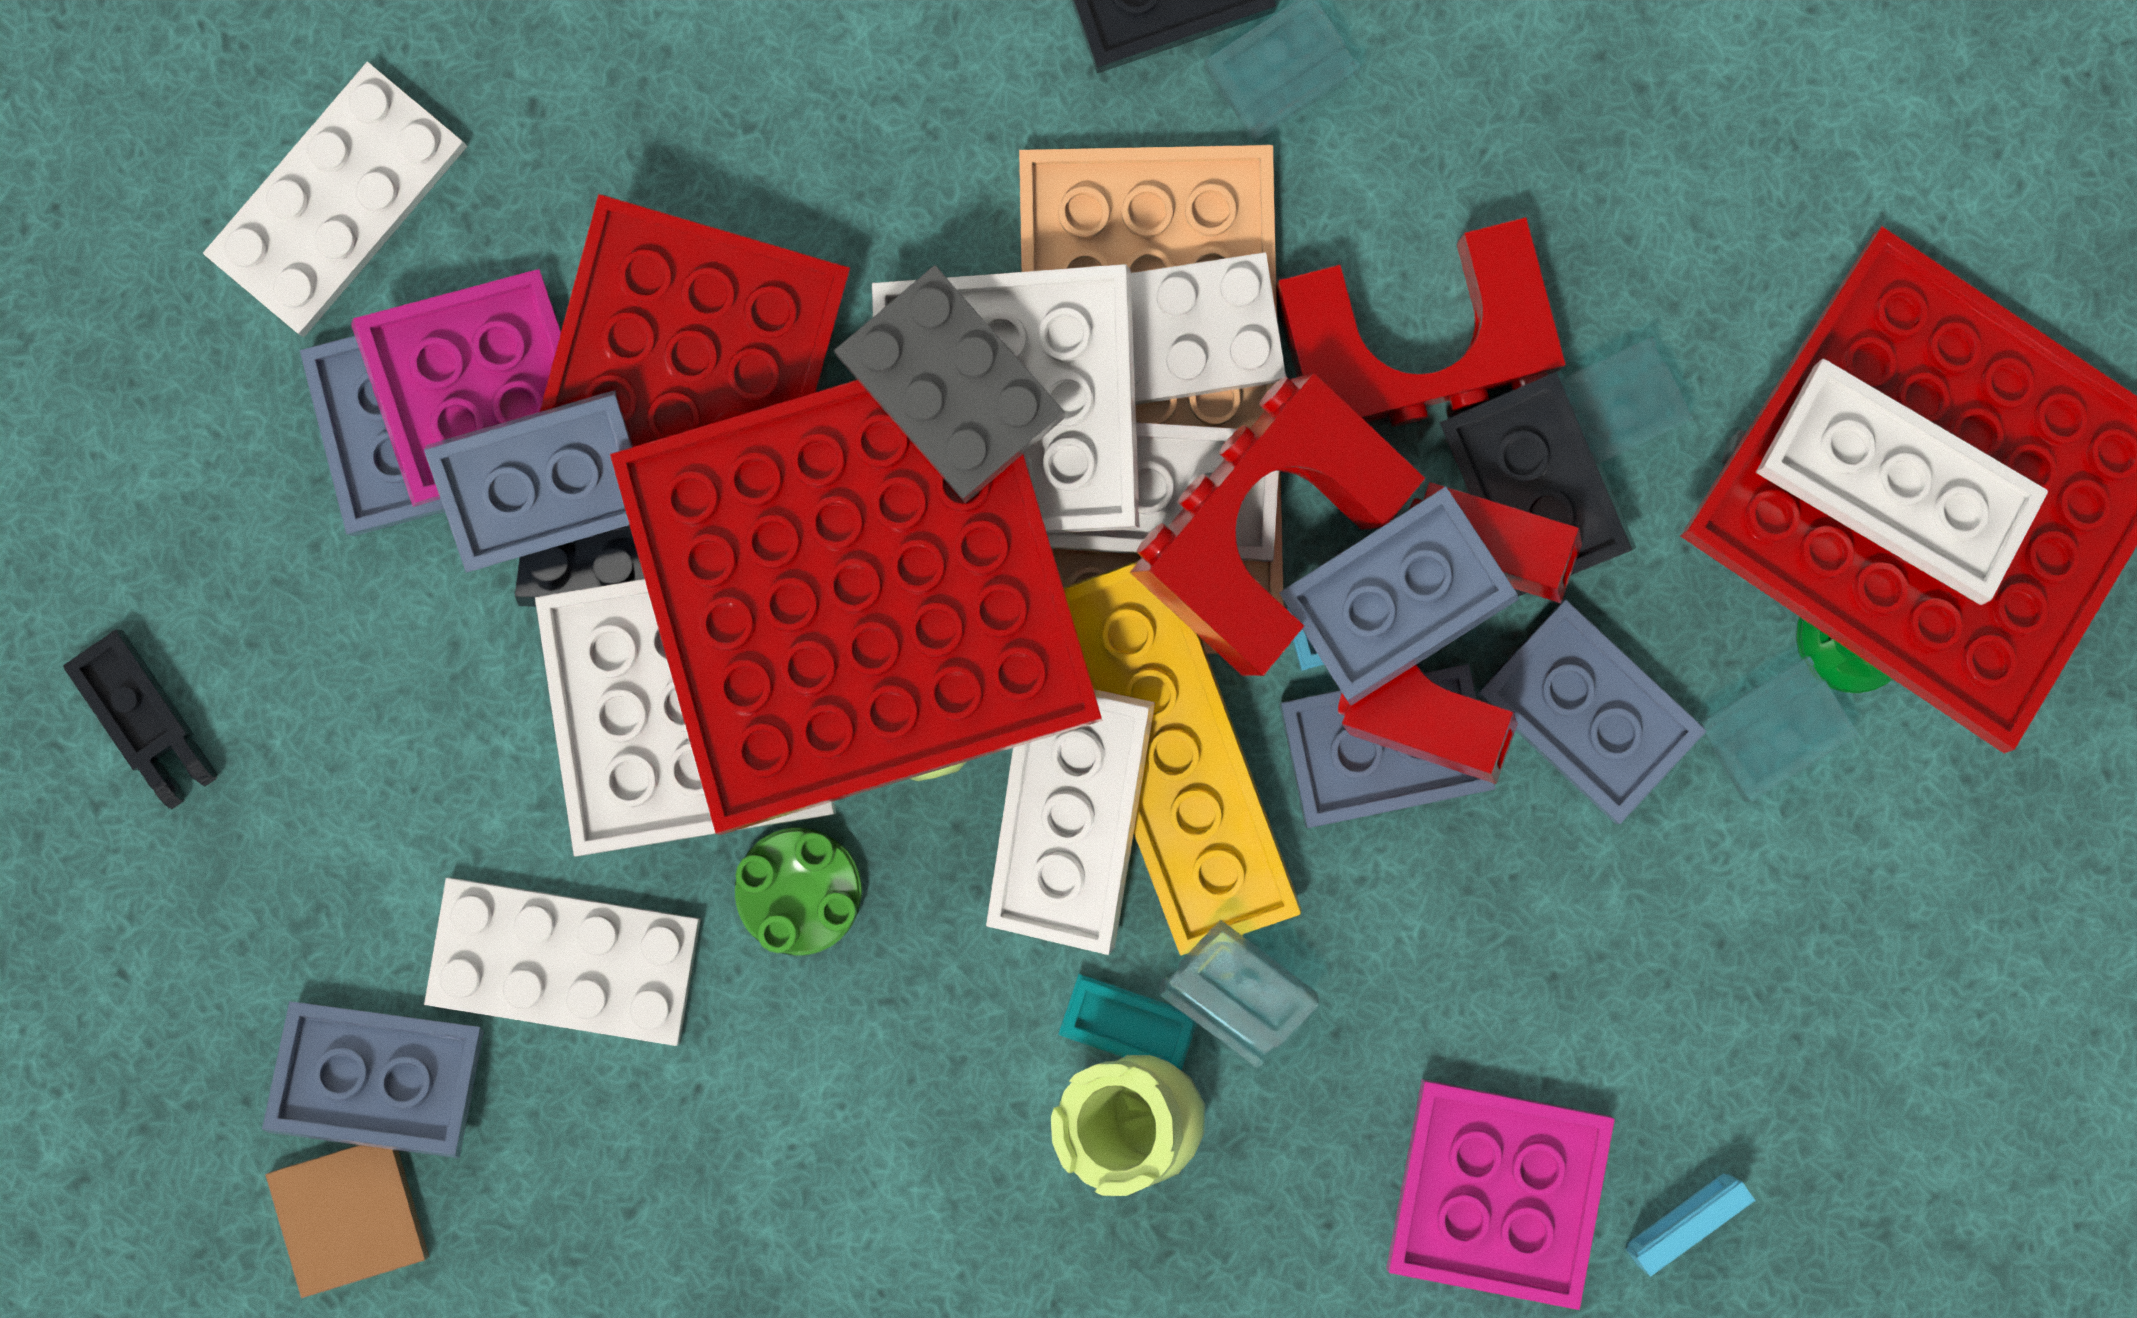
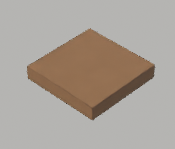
[265,1145,429,1298]

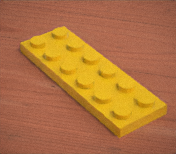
[1063,560,1302,956]

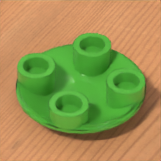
[735,828,862,956]

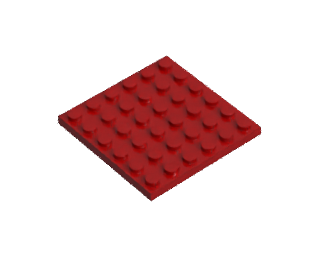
[1680,226,2137,754]
[610,380,1103,835]

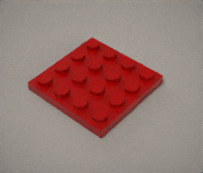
[540,193,850,447]

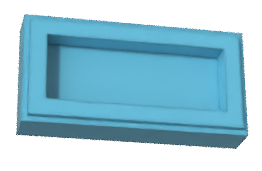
[1625,1173,1756,1277]

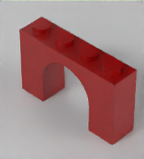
[1276,217,1566,427]
[1129,373,1425,676]
[1338,482,1582,784]

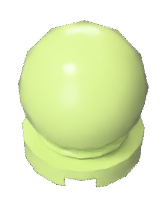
[1051,1055,1205,1196]

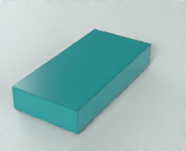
[1058,973,1200,1070]

